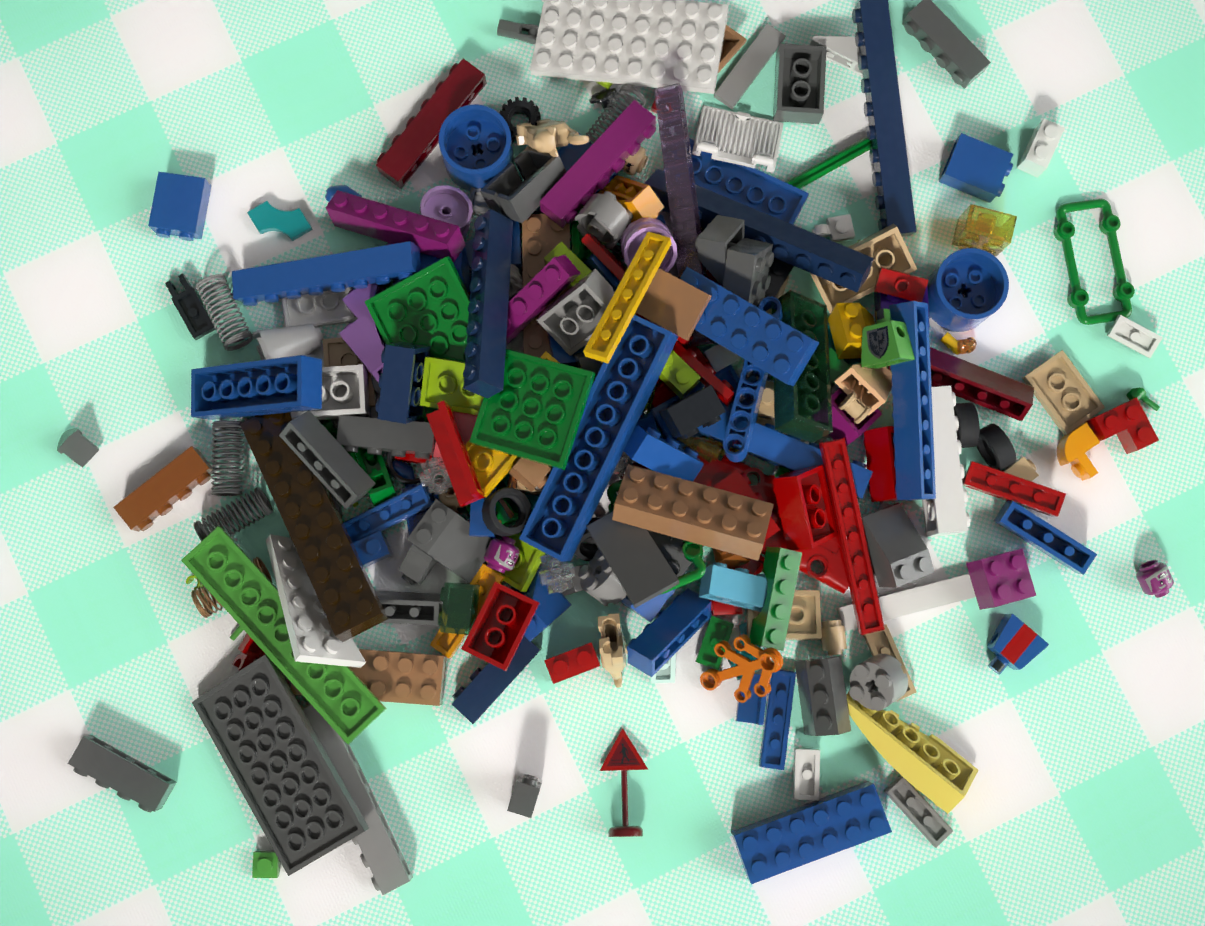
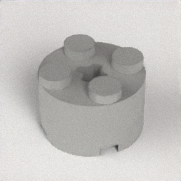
[575,191,633,249]
[578,549,627,606]
[849,654,908,711]

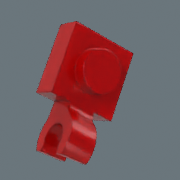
[232,634,265,671]

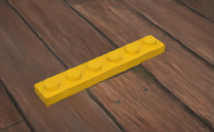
[583,232,671,364]

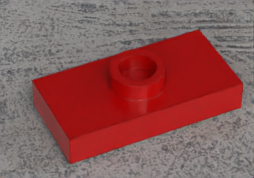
[874,267,929,302]

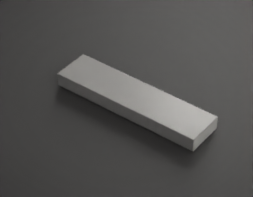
[714,23,786,110]

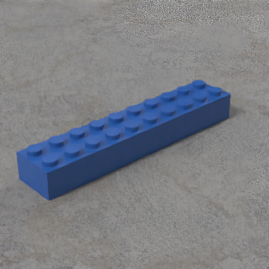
[519,315,678,562]

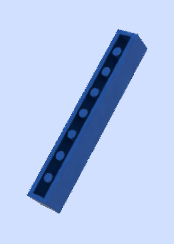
[232,241,421,306]
[889,301,936,500]
[697,405,873,499]

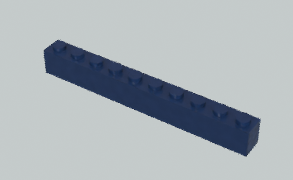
[852,0,917,237]
[644,169,874,293]

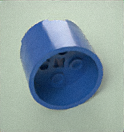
[439,104,514,192]
[927,248,1009,332]

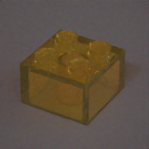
[951,204,1017,256]

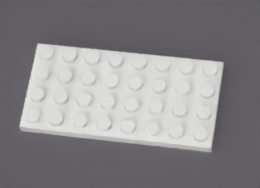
[530,0,729,94]

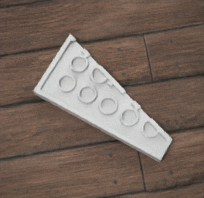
[266,534,366,668]

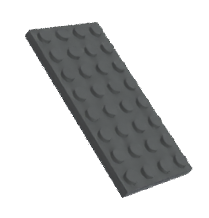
[192,654,369,876]

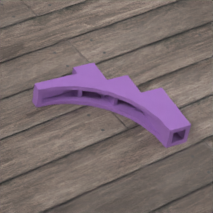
[339,243,391,383]

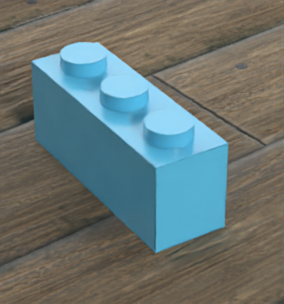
[699,562,767,612]

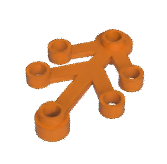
[700,634,783,703]

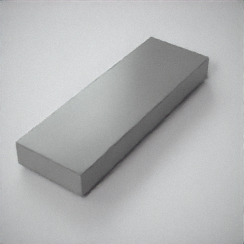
[884,775,953,848]

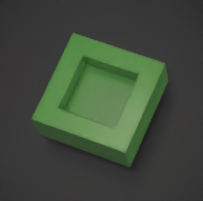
[252,851,280,878]

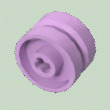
[419,185,473,239]
[620,217,677,272]

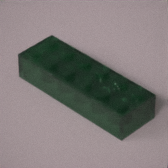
[772,290,833,443]

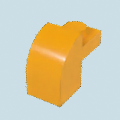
[1057,423,1100,481]

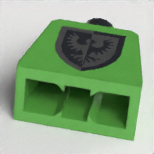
[861,309,915,369]

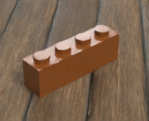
[113,446,214,532]

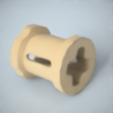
[838,391,872,424]

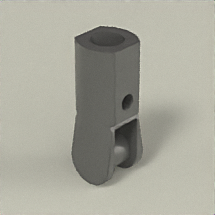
[497,19,539,44]

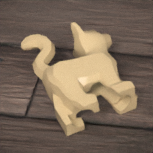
[516,119,589,157]
[598,613,628,688]

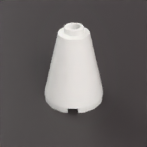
[252,324,323,360]

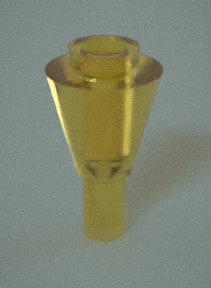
[676,436,722,463]

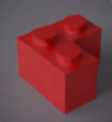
[1084,397,1159,454]

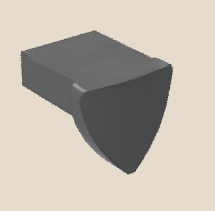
[57,428,99,468]

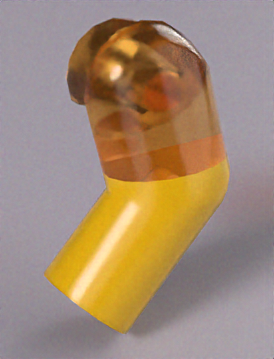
[940,332,977,355]

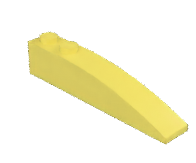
[846,691,979,814]

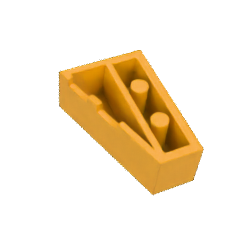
[583,175,664,223]

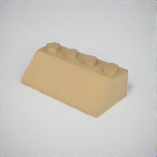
[810,224,918,313]

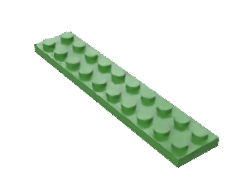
[181,526,387,745]

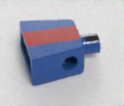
[987,614,1049,675]

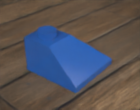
[515,569,572,642]

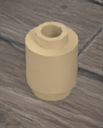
[821,620,847,655]

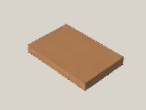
[636,268,712,341]

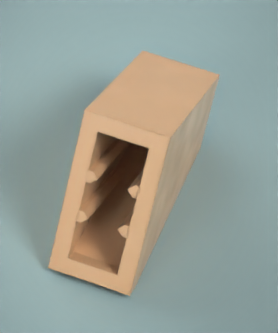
[834,364,892,415]

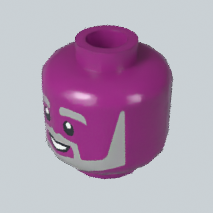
[484,536,520,574]
[1136,560,1174,598]

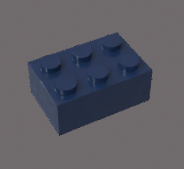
[376,342,431,424]

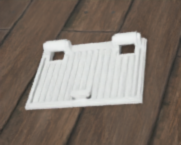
[692,105,784,172]

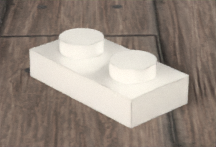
[1106,315,1163,358]
[793,748,820,801]

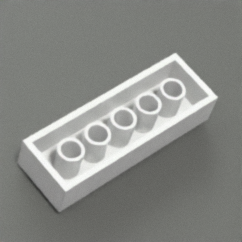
[922,386,970,537]

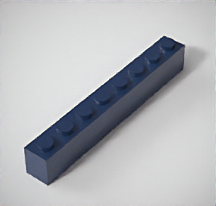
[463,209,513,399]

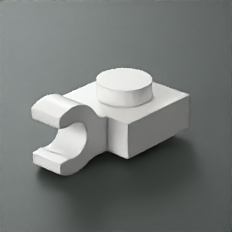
[812,214,855,242]

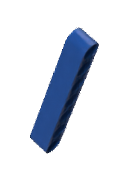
[723,297,783,462]

